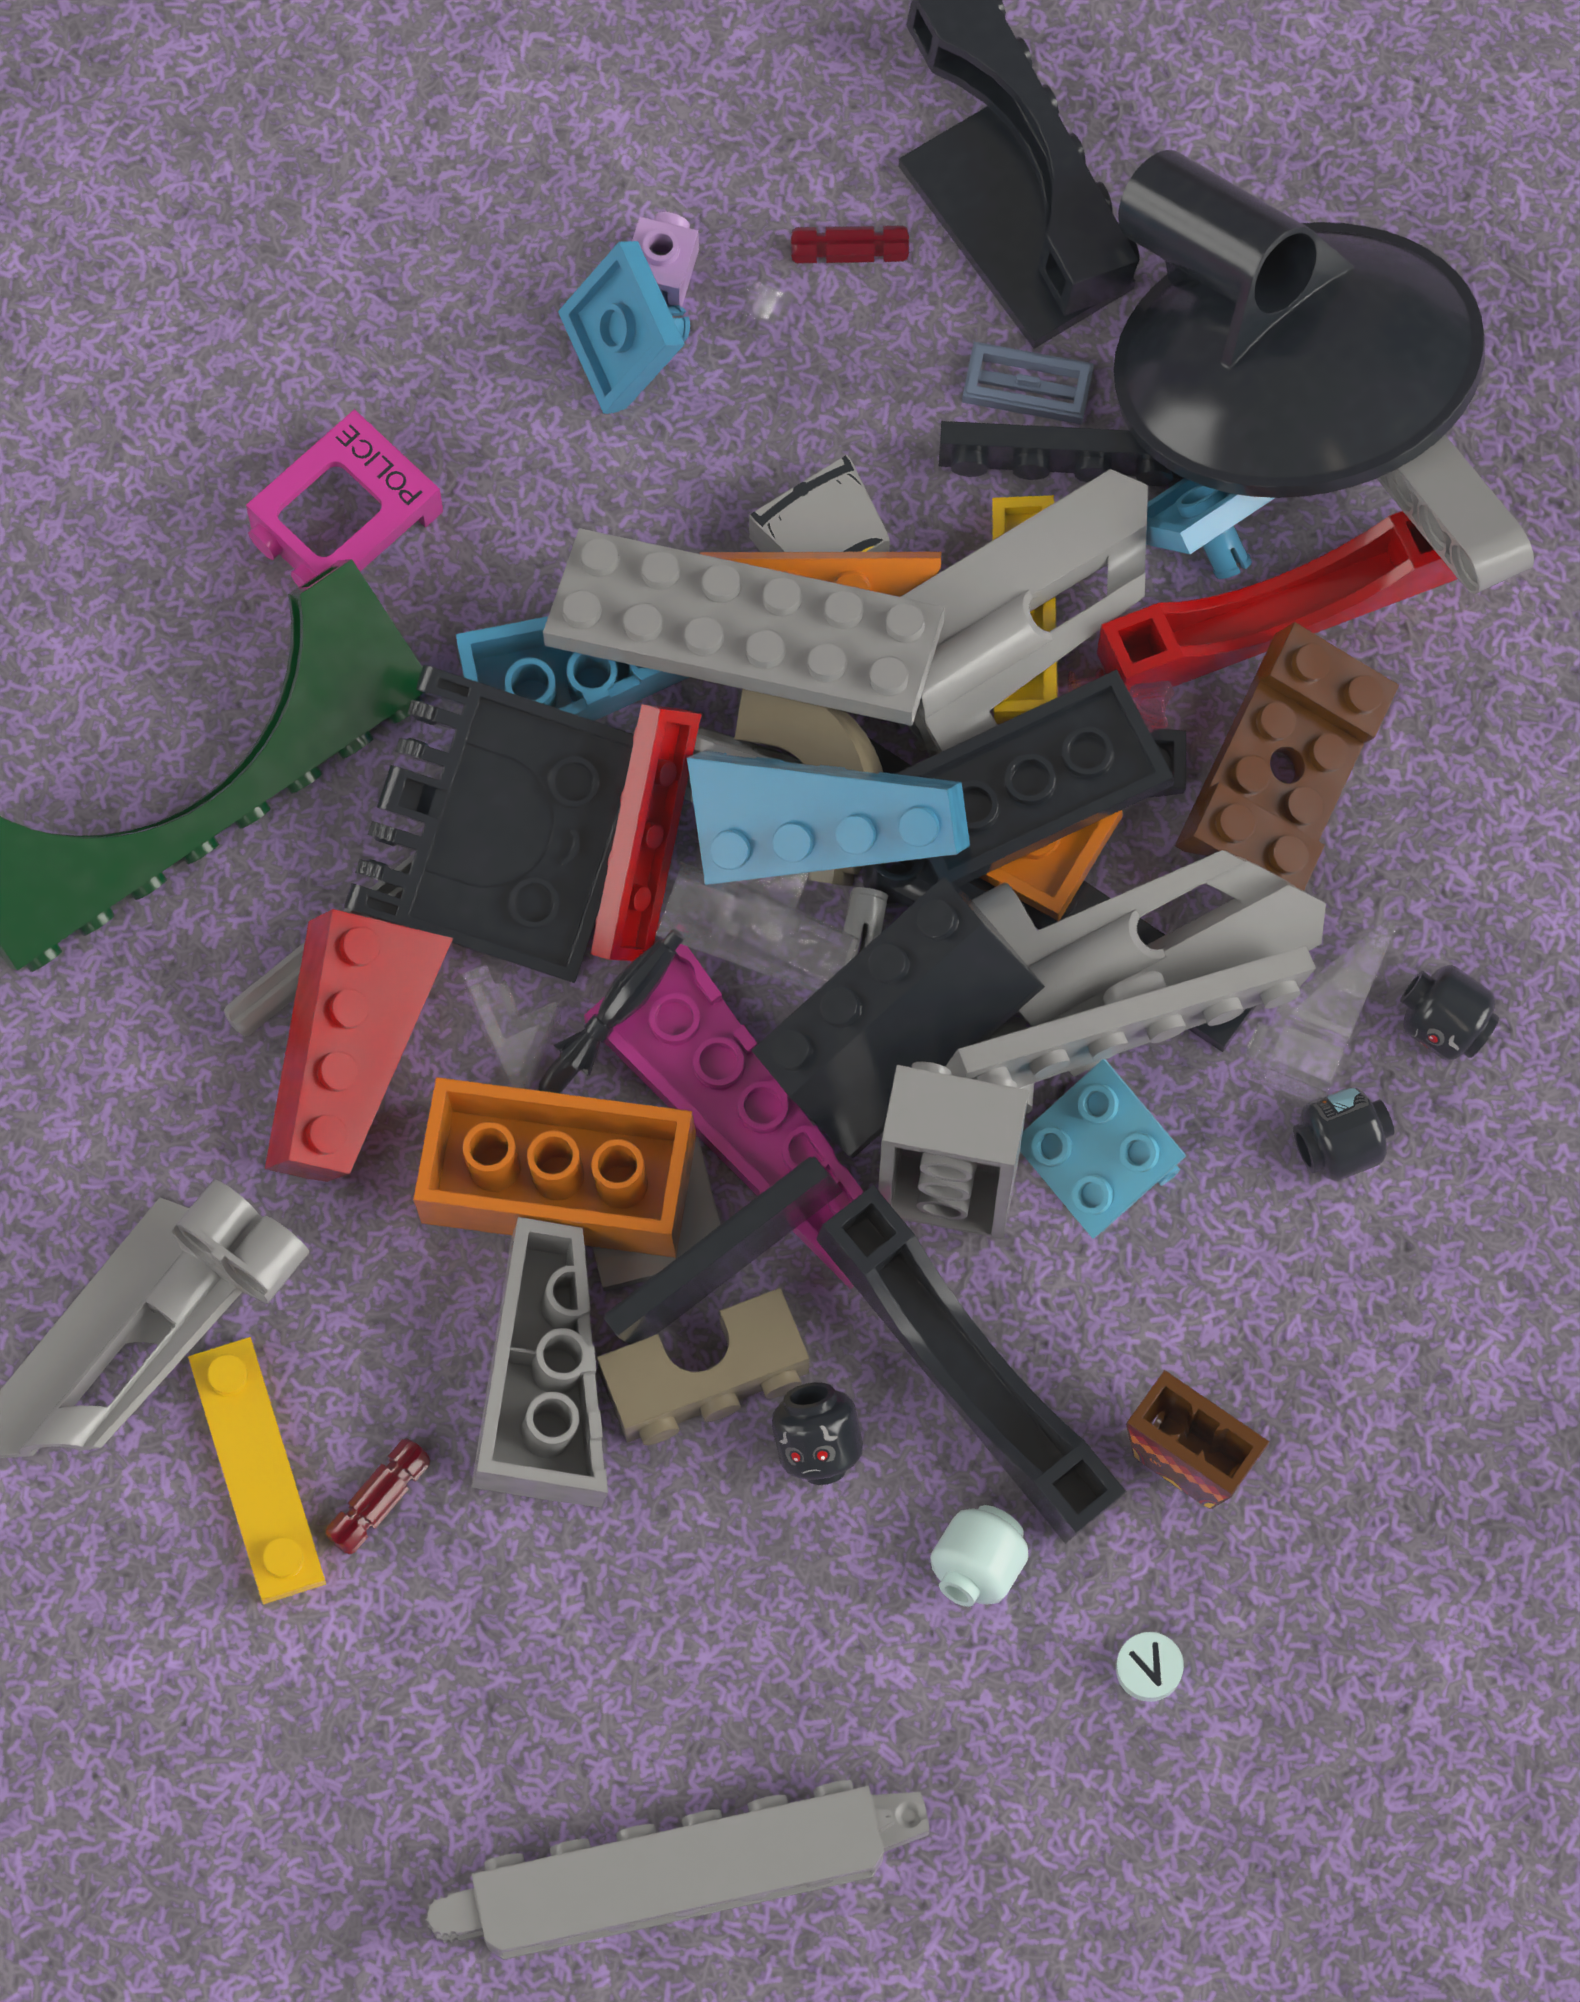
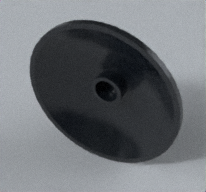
[1113,150,1485,498]

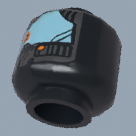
[1293,1087,1394,1181]

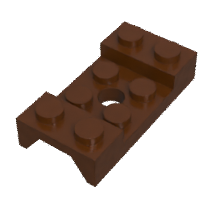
[1175,622,1399,891]

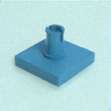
[558,241,690,414]
[1146,478,1274,579]

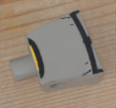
[749,455,890,552]

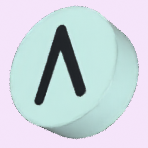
[1116,1632,1184,1702]

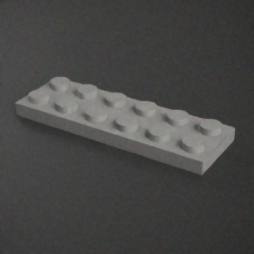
[543,528,945,726]

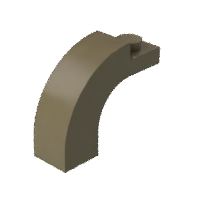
[734,689,883,887]

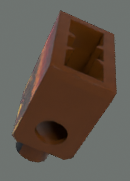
[1126,1370,1270,1509]

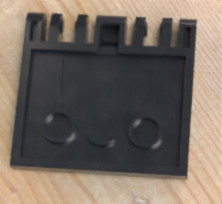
[344,665,634,983]

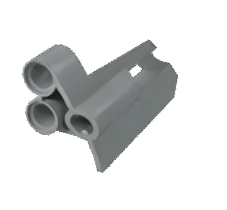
[972,850,1326,1077]

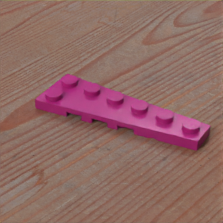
[584,941,863,1290]

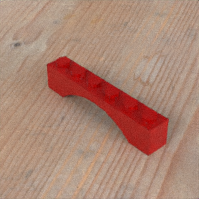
[1097,511,1458,702]

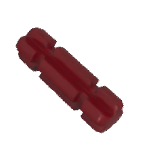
[791,225,909,264]
[325,1438,431,1555]

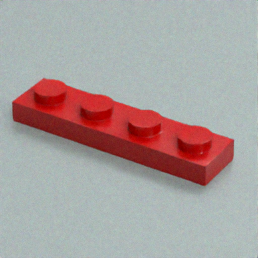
[590,704,701,961]

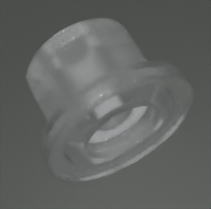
[741,280,792,326]

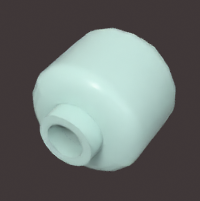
[930,1505,1028,1607]

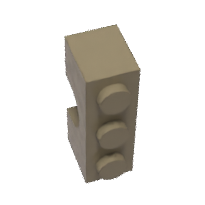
[597,1288,810,1445]

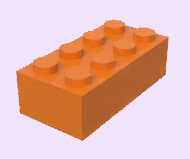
[413,1077,696,1258]

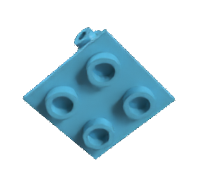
[1020,1059,1186,1239]

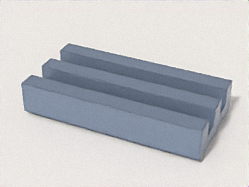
[962,342,1094,425]

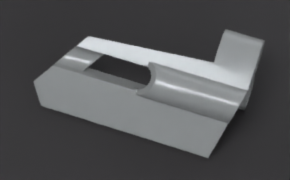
[898,469,1148,757]
[0,1179,309,1458]

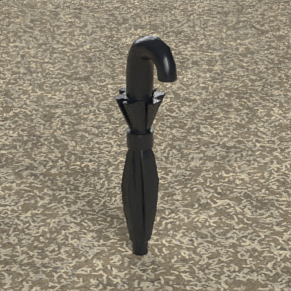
[538,929,685,1094]

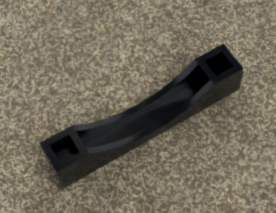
[906,0,1140,316]
[816,1184,1127,1544]

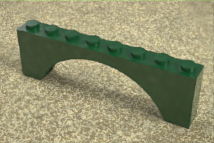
[0,559,425,972]

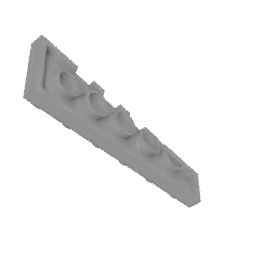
[945,945,1316,1088]

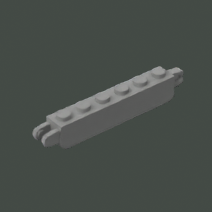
[425,1780,930,1960]

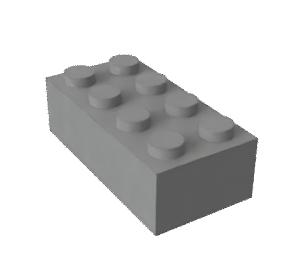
[878,1062,1029,1239]

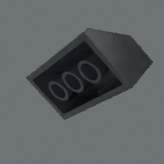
[752,877,1045,1158]

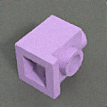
[632,212,699,307]

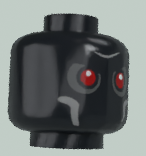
[1400,965,1499,1060]
[772,1382,863,1485]

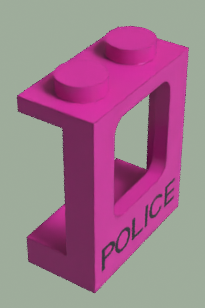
[246,409,443,587]

